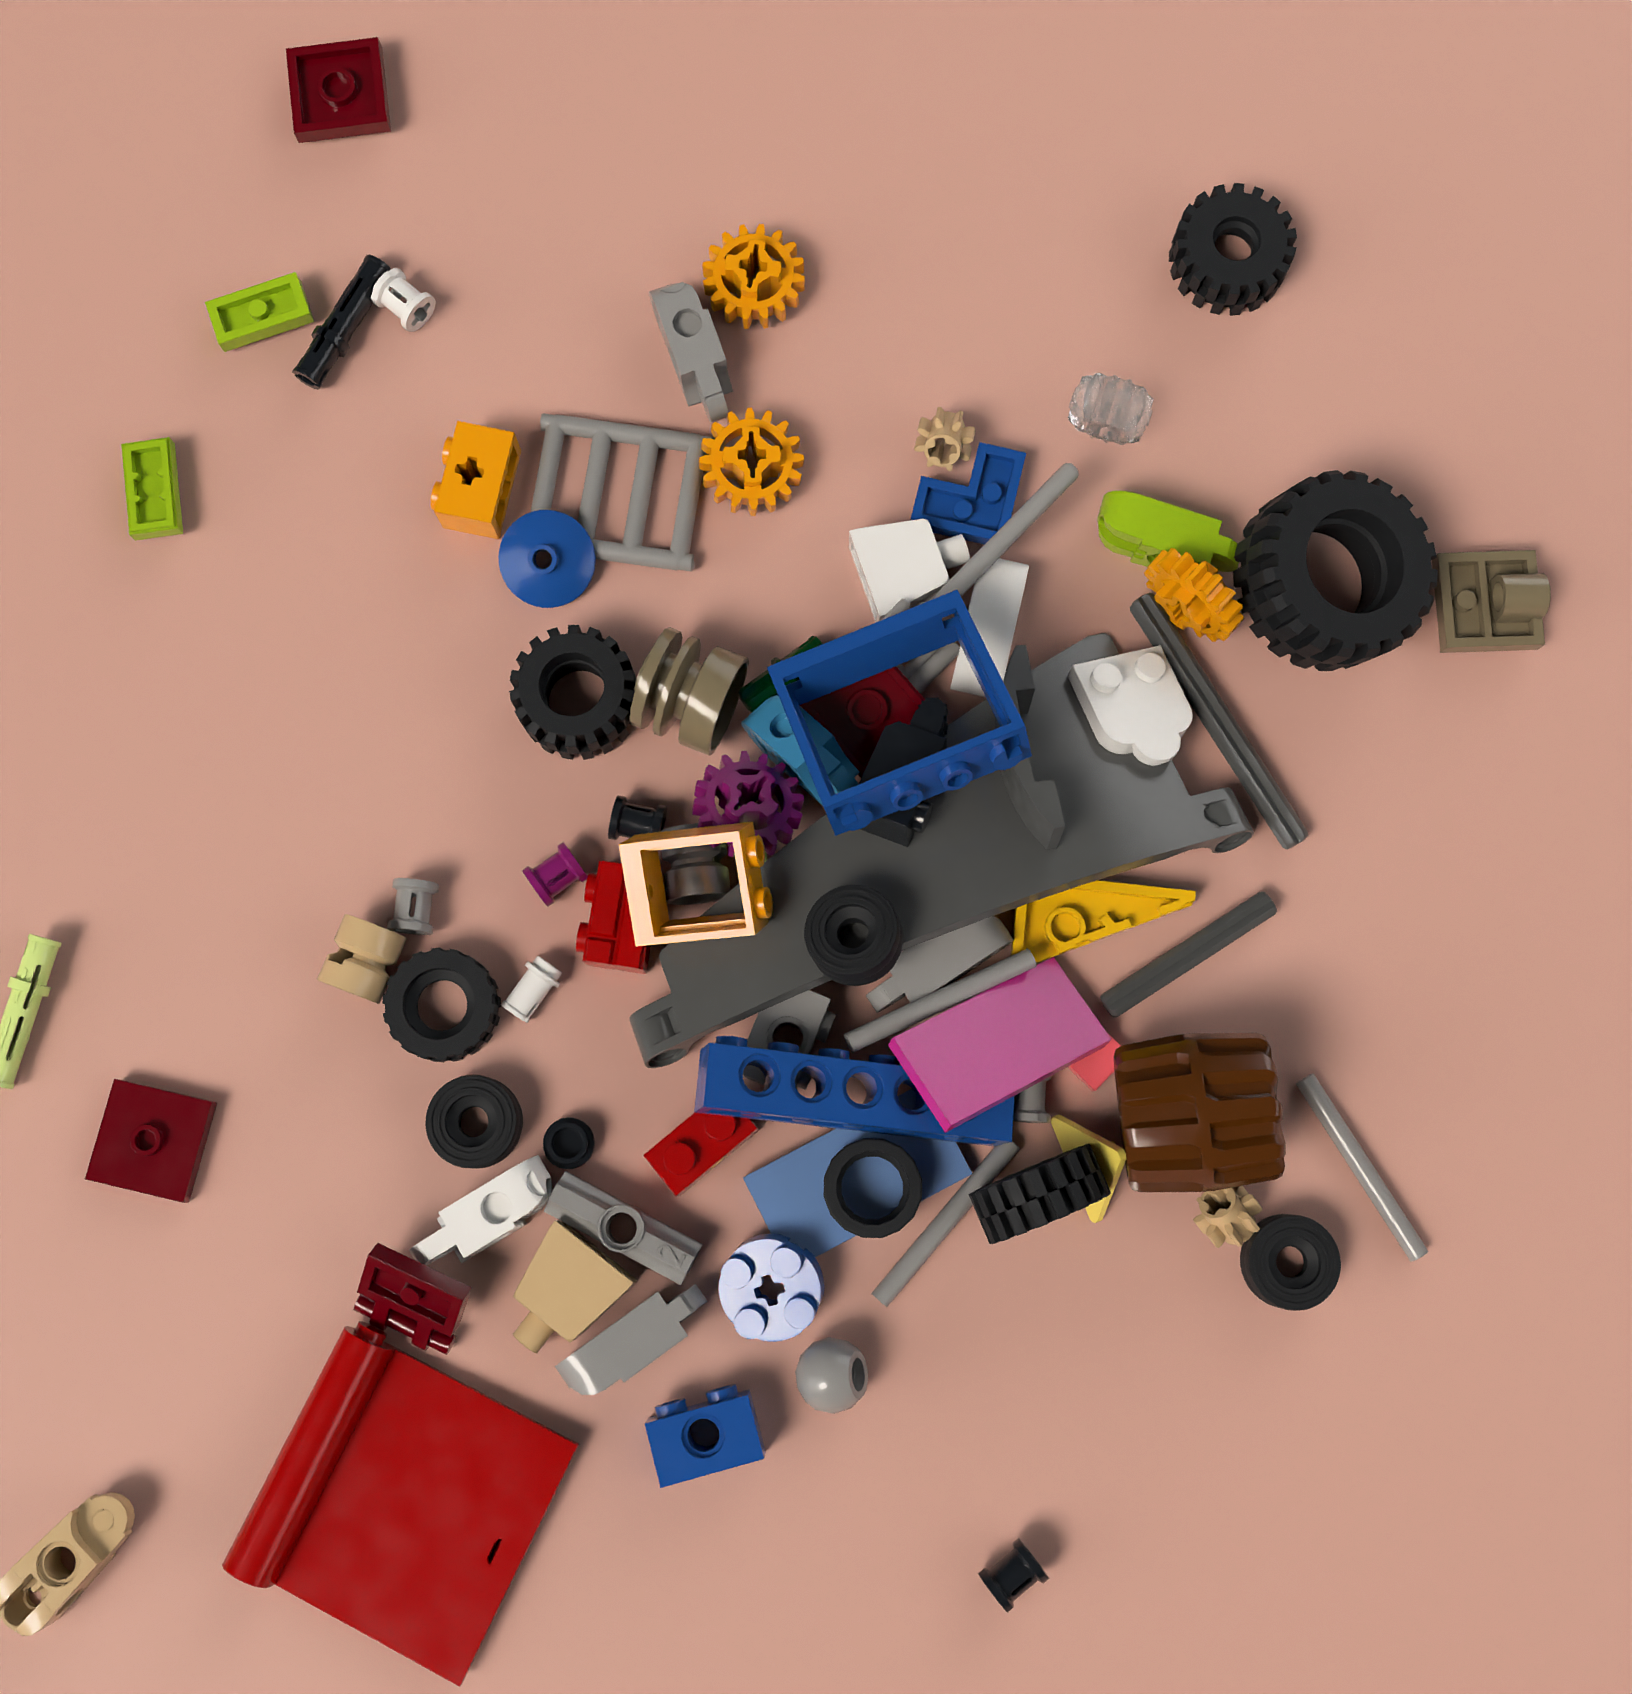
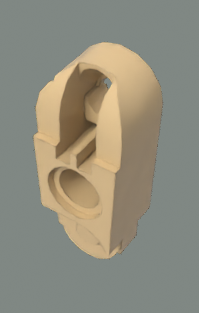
[0,1492,135,1637]

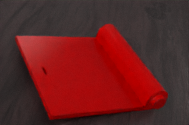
[222,1321,580,1687]

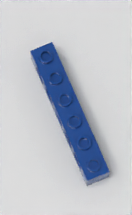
[694,1036,1014,1146]

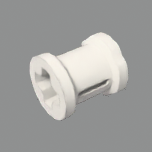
[371,268,436,332]

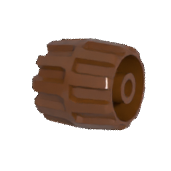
[1113,1033,1286,1192]

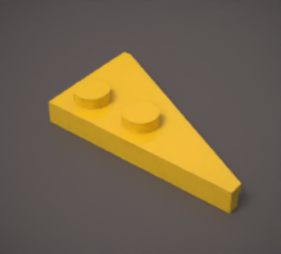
[1010,880,1196,963]

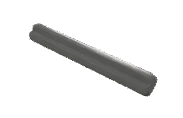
[1100,892,1277,1017]

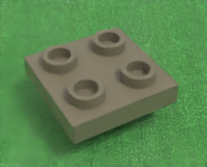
[1432,550,1551,653]

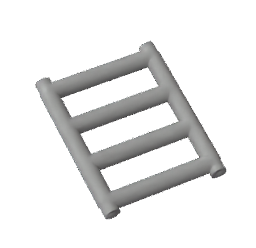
[531,413,715,572]

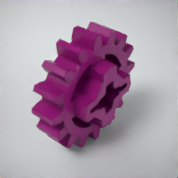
[692,751,804,857]

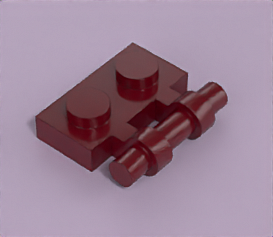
[353,1243,472,1355]

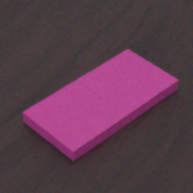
[888,957,1111,1133]

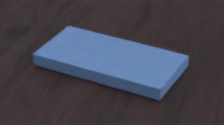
[743,1089,972,1257]

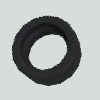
[823,1138,922,1238]

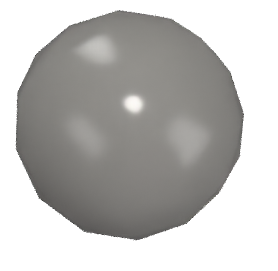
[795,1337,868,1414]

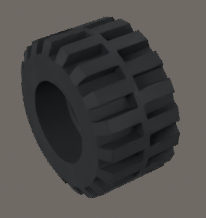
[509,625,637,760]

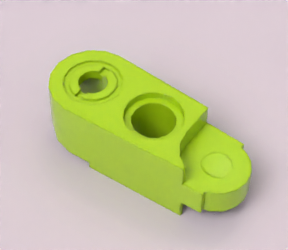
[1097,491,1239,572]

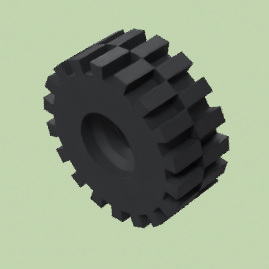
[1169,183,1297,316]
[969,1144,1111,1244]

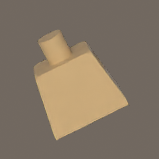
[513,1220,638,1354]

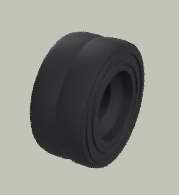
[804,885,903,986]
[425,1075,523,1169]
[1240,1214,1341,1311]

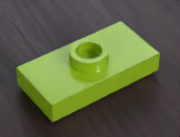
[121,437,183,541]

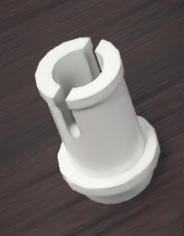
[501,956,562,1023]

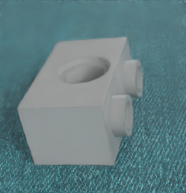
[743,990,836,1090]

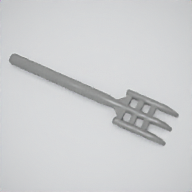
[880,463,1079,679]

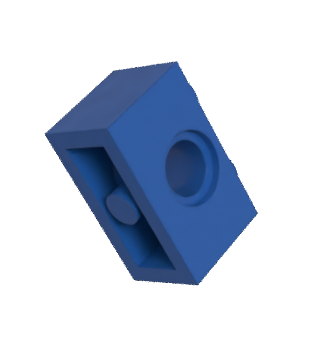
[645,1384,766,1488]

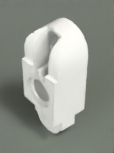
[409,1155,553,1266]

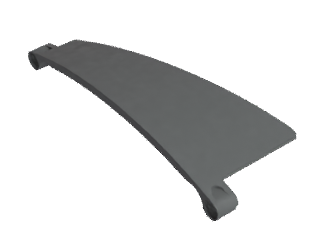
[629,633,1254,1068]

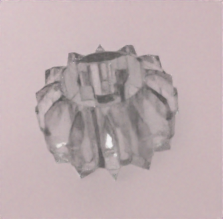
[1068,373,1154,445]

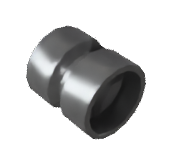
[661,823,731,905]

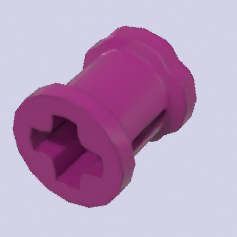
[522,842,587,907]

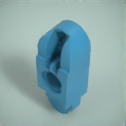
[741,695,860,806]

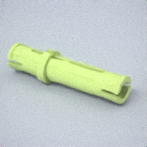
[0,934,62,1089]

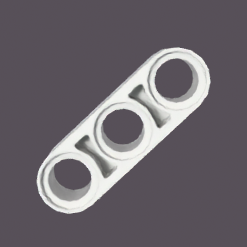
[950,558,1029,697]

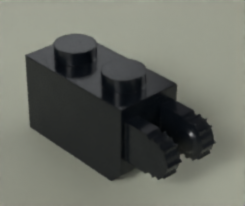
[858,697,948,847]

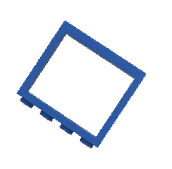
[767,589,1032,836]

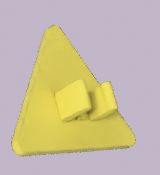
[1051,1114,1126,1223]

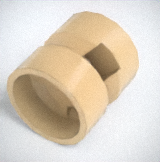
[317,914,407,1004]

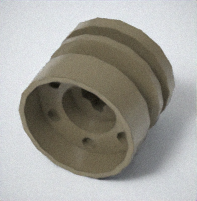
[629,627,749,756]

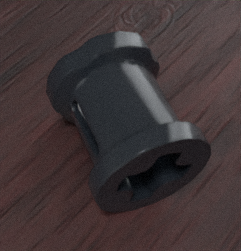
[608,795,667,840]
[978,1538,1050,1613]

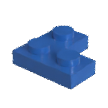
[910,442,1026,545]

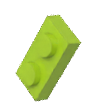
[205,272,315,352]

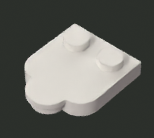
[1067,645,1193,766]

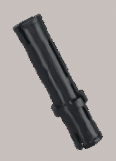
[292,255,391,390]

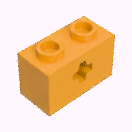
[431,421,522,539]

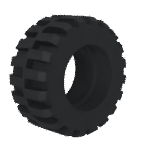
[1233,470,1438,671]

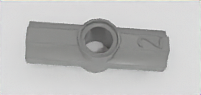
[544,1171,703,1285]

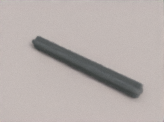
[1130,593,1308,849]

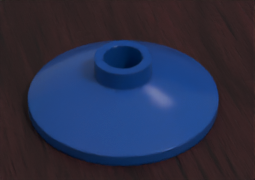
[498,510,596,608]

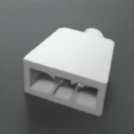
[849,519,970,623]

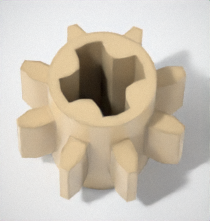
[914,407,975,471]
[1193,1186,1263,1248]

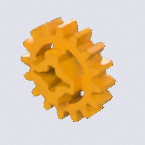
[702,224,805,329]
[699,407,804,516]
[1144,548,1244,642]

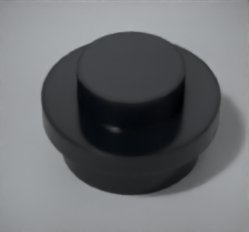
[543,1118,595,1169]

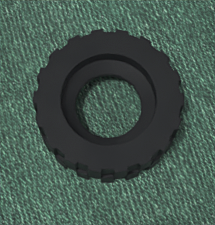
[382,948,501,1063]

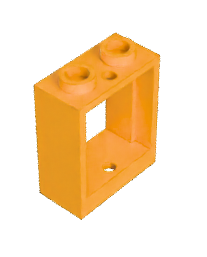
[619,822,773,946]

